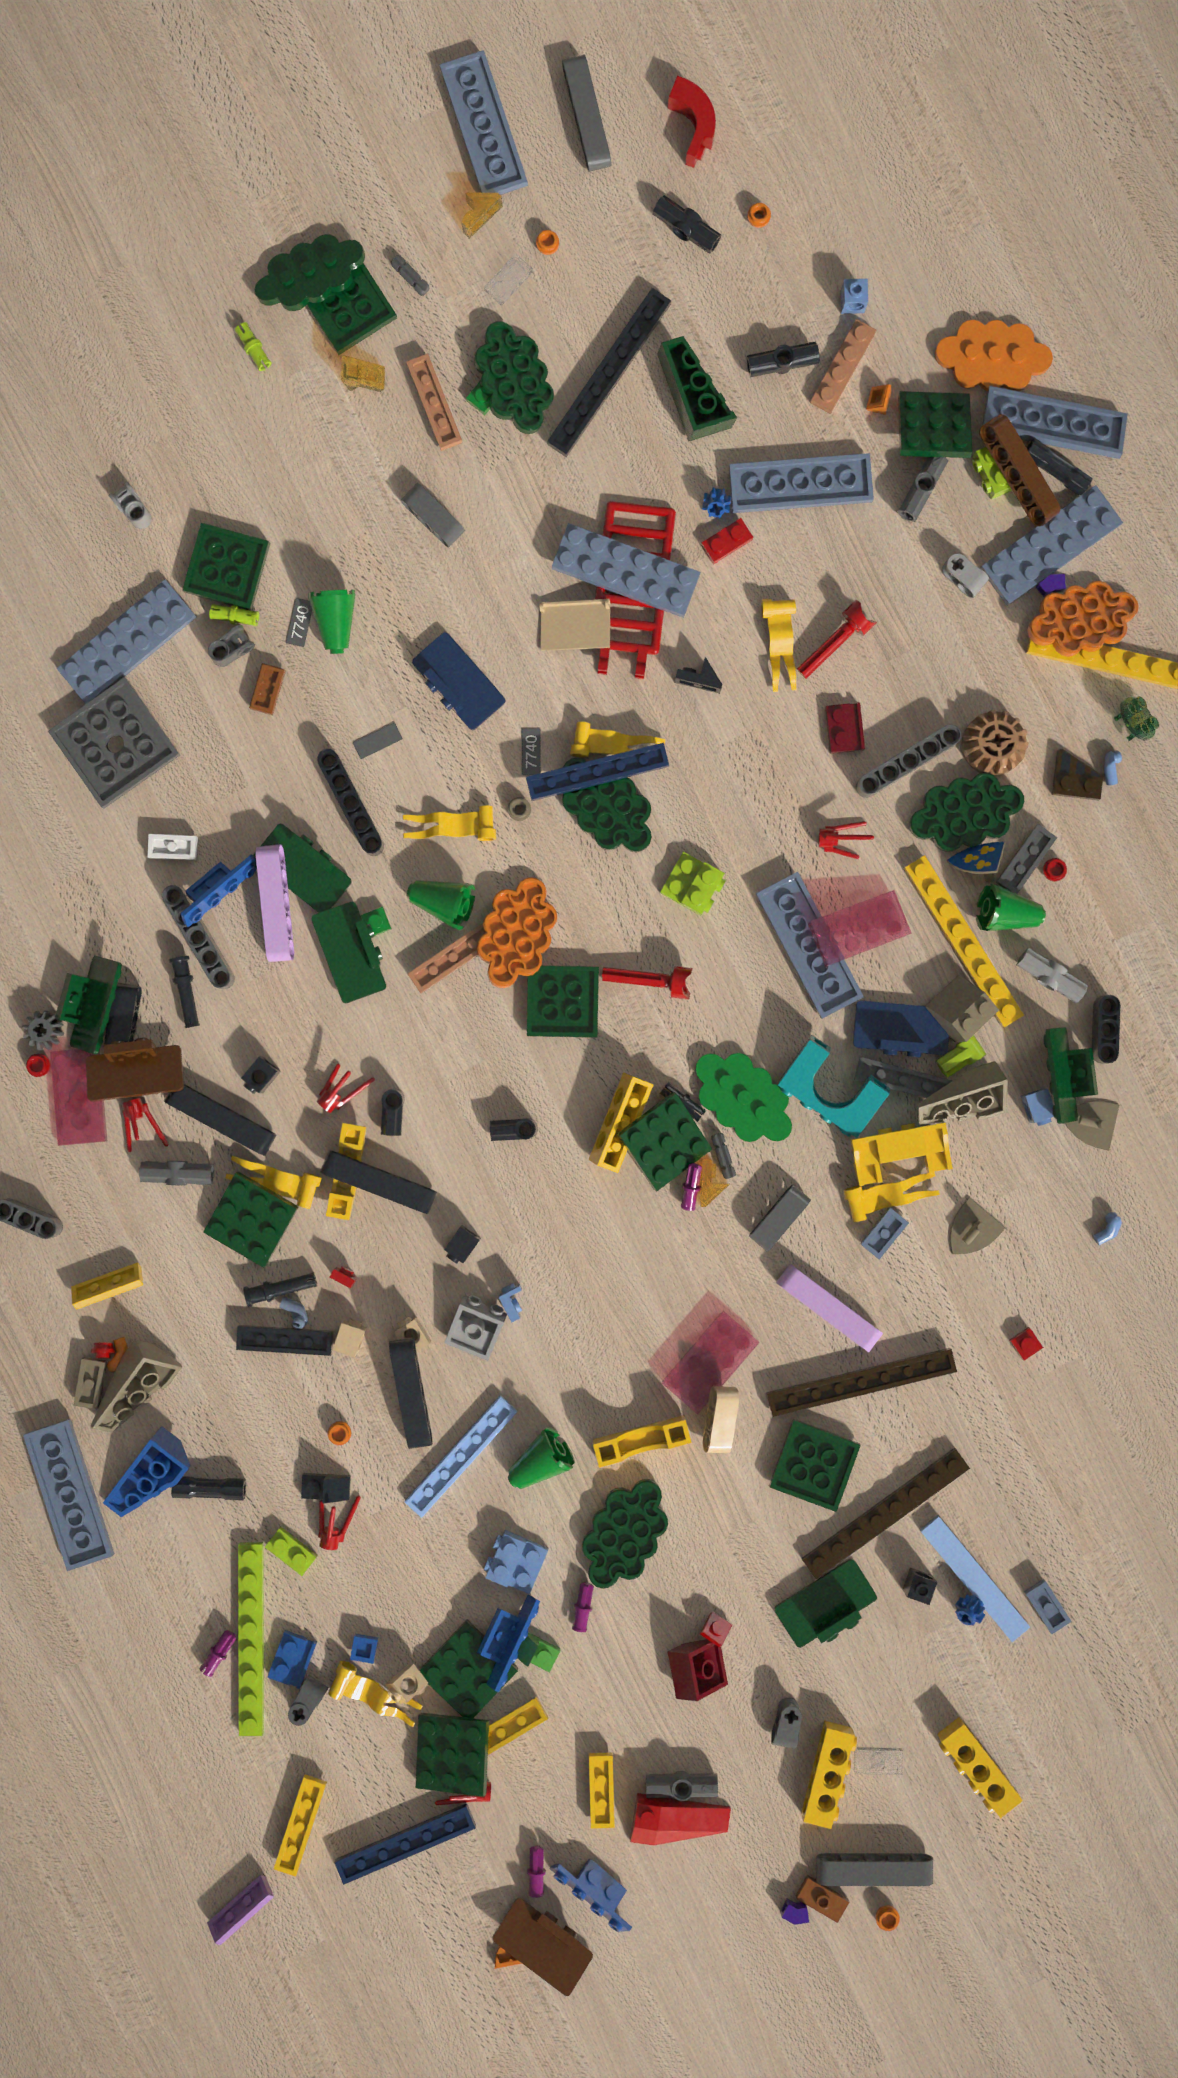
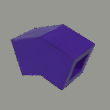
[1036,574,1066,598]
[780,1898,810,1925]

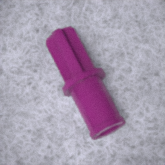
[681,1163,702,1211]
[572,1582,594,1632]
[199,1630,236,1677]
[527,1845,546,1898]

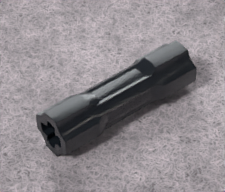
[1027,439,1093,495]
[171,1476,247,1501]

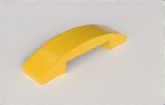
[326,1123,366,1220]

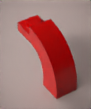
[668,75,716,168]

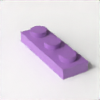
[207,1875,274,1945]

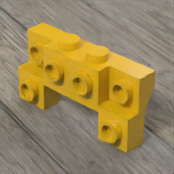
[850,1122,953,1186]

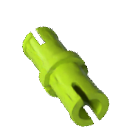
[235,322,272,371]
[209,604,260,627]

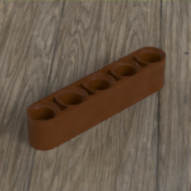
[980,414,1060,527]

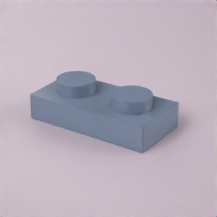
[860,1207,909,1260]
[1024,1579,1072,1634]

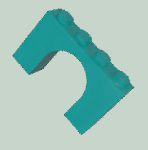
[778,1035,890,1139]

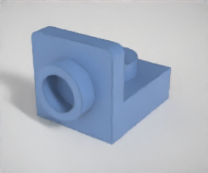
[499,1283,522,1323]

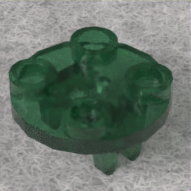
[1114,696,1159,741]

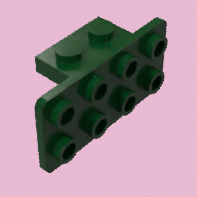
[253,824,352,913]
[311,901,386,1004]
[55,956,122,1054]
[1043,1027,1098,1124]
[775,1559,877,1648]

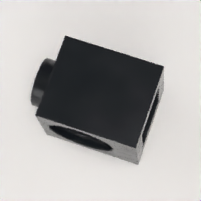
[241,1056,281,1094]
[444,1225,481,1264]
[902,1567,937,1605]

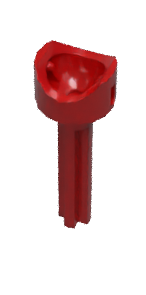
[797,600,877,679]
[602,966,693,1000]

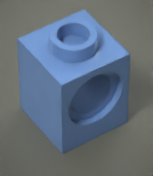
[840,279,868,314]
[1020,1088,1054,1126]

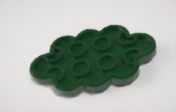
[254,234,365,311]
[474,321,554,434]
[562,757,652,853]
[909,773,1025,852]
[582,1479,668,1589]

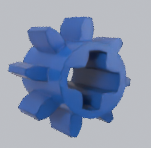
[702,487,731,518]
[955,1595,985,1626]

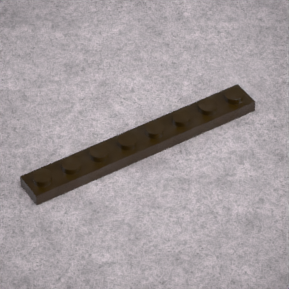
[766,1348,957,1417]
[802,1448,970,1580]

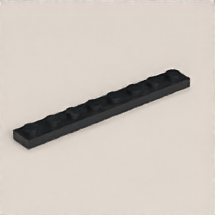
[547,288,671,458]

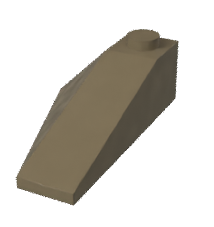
[917,1061,1008,1124]
[91,1339,182,1433]

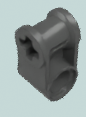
[208,625,255,667]
[288,1675,329,1726]
[771,1698,802,1749]

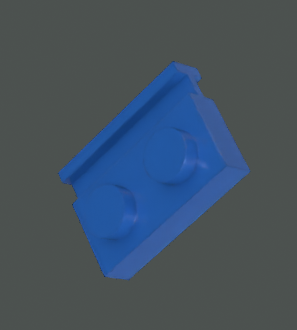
[267,1630,317,1689]

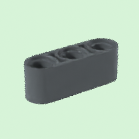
[400,483,465,548]
[749,1184,811,1252]
[0,1198,63,1239]

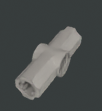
[1016,948,1088,1003]

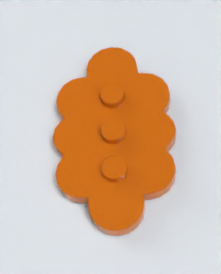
[935,320,1053,392]
[1028,581,1139,657]
[476,877,557,988]

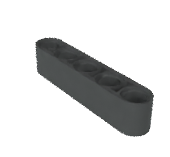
[562,54,612,172]
[856,724,961,798]
[162,885,235,989]
[816,1853,933,1886]

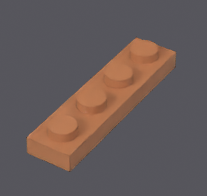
[810,319,877,414]
[406,353,463,451]
[408,923,485,994]

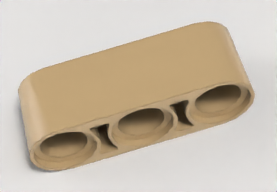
[702,1386,739,1453]

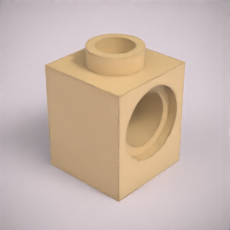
[394,1316,431,1351]
[333,1318,367,1358]
[385,1664,428,1704]

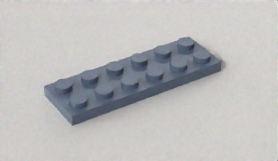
[439,50,528,200]
[982,386,1128,459]
[729,453,874,513]
[980,485,1123,606]
[552,523,701,618]
[56,579,197,704]
[755,872,864,1019]
[23,1418,115,1571]

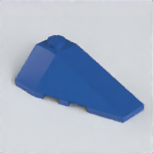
[103,1426,190,1517]

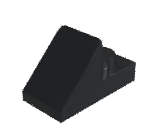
[674,657,723,694]
[301,1473,351,1504]

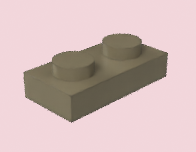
[73,1357,107,1410]

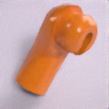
[107,1337,128,1372]

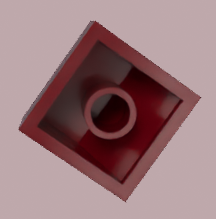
[667,1639,728,1702]

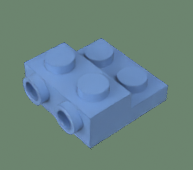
[483,1530,549,1594]

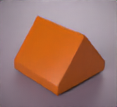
[866,384,892,415]

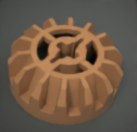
[962,710,1029,776]

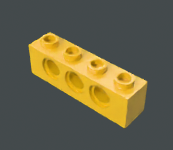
[588,1072,653,1173]
[937,1716,1023,1819]
[801,1720,857,1829]

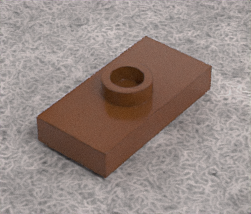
[249,663,286,716]
[795,1875,850,1923]

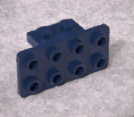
[412,632,506,730]
[853,1001,949,1058]

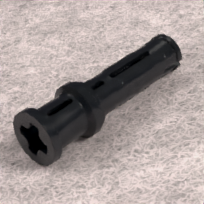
[168,956,200,1028]
[243,1272,318,1308]

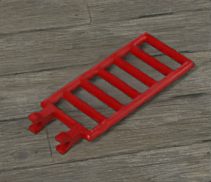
[595,501,676,679]

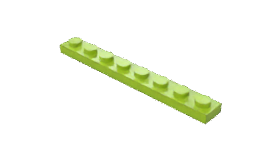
[238,1542,264,1736]

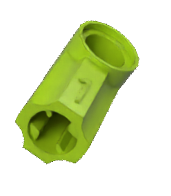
[936,1035,986,1078]

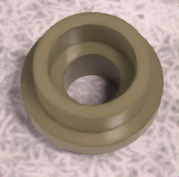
[508,797,531,821]

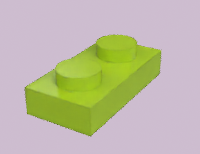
[265,1526,318,1576]

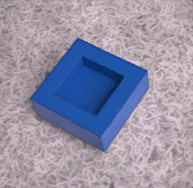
[350,1633,379,1664]

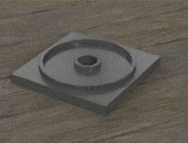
[48,677,180,809]

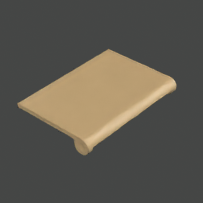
[540,599,610,651]

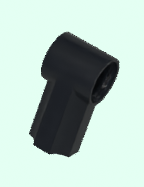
[381,1088,405,1136]
[490,1118,538,1141]

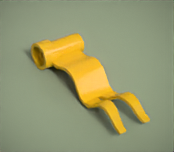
[761,599,796,692]
[570,722,665,758]
[403,805,496,841]
[225,1156,322,1209]
[843,1172,940,1222]
[328,1661,423,1727]

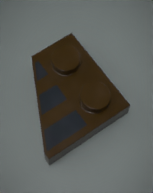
[1052,749,1103,801]

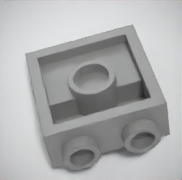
[444,1295,507,1361]

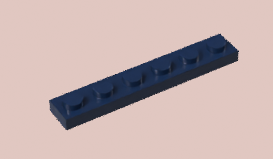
[526,742,669,801]
[334,1803,476,1885]

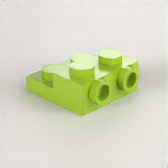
[972,447,1012,500]
[660,851,726,916]

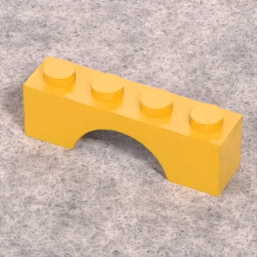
[593,1415,692,1468]

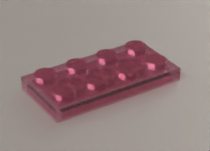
[808,890,912,967]
[50,1049,107,1146]
[662,1310,760,1414]

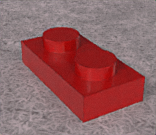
[701,518,754,565]

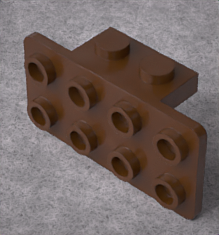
[86,1038,184,1102]
[492,1898,593,1996]

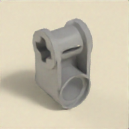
[108,481,152,529]
[942,554,989,598]

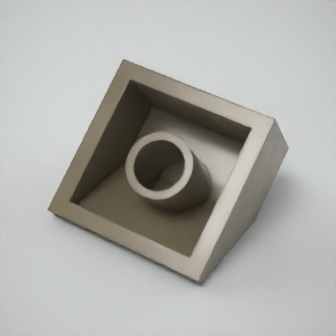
[925,975,999,1042]

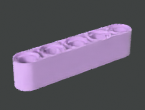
[256,844,294,962]
[776,1264,883,1352]

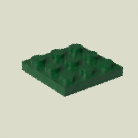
[306,263,397,356]
[898,391,972,458]
[182,523,270,611]
[527,966,599,1038]
[617,1092,712,1192]
[203,1171,299,1268]
[769,1419,861,1512]
[419,1619,518,1718]
[415,1713,489,1797]

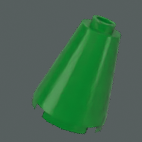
[308,589,356,654]
[407,880,475,930]
[976,884,1046,931]
[508,1427,575,1489]

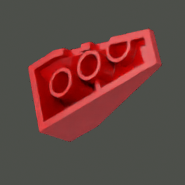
[630,1793,731,1846]

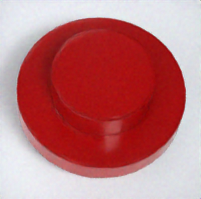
[1043,858,1067,882]
[26,1053,51,1077]
[91,1342,115,1358]

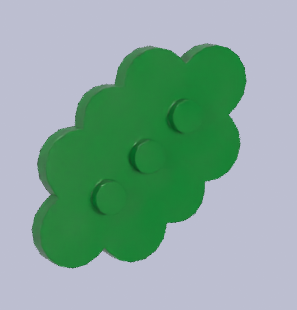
[695,1053,792,1142]

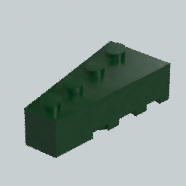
[657,336,737,441]

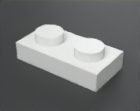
[147,834,198,861]

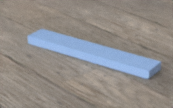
[404,1395,518,1518]
[920,1515,1030,1642]

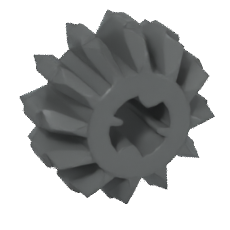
[22,1010,64,1050]

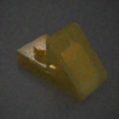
[461,192,503,239]
[341,355,385,392]
[700,1158,730,1207]

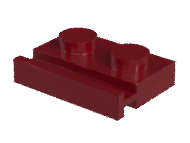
[825,702,865,754]

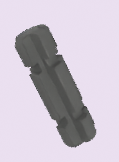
[391,255,430,296]
[711,1133,736,1179]

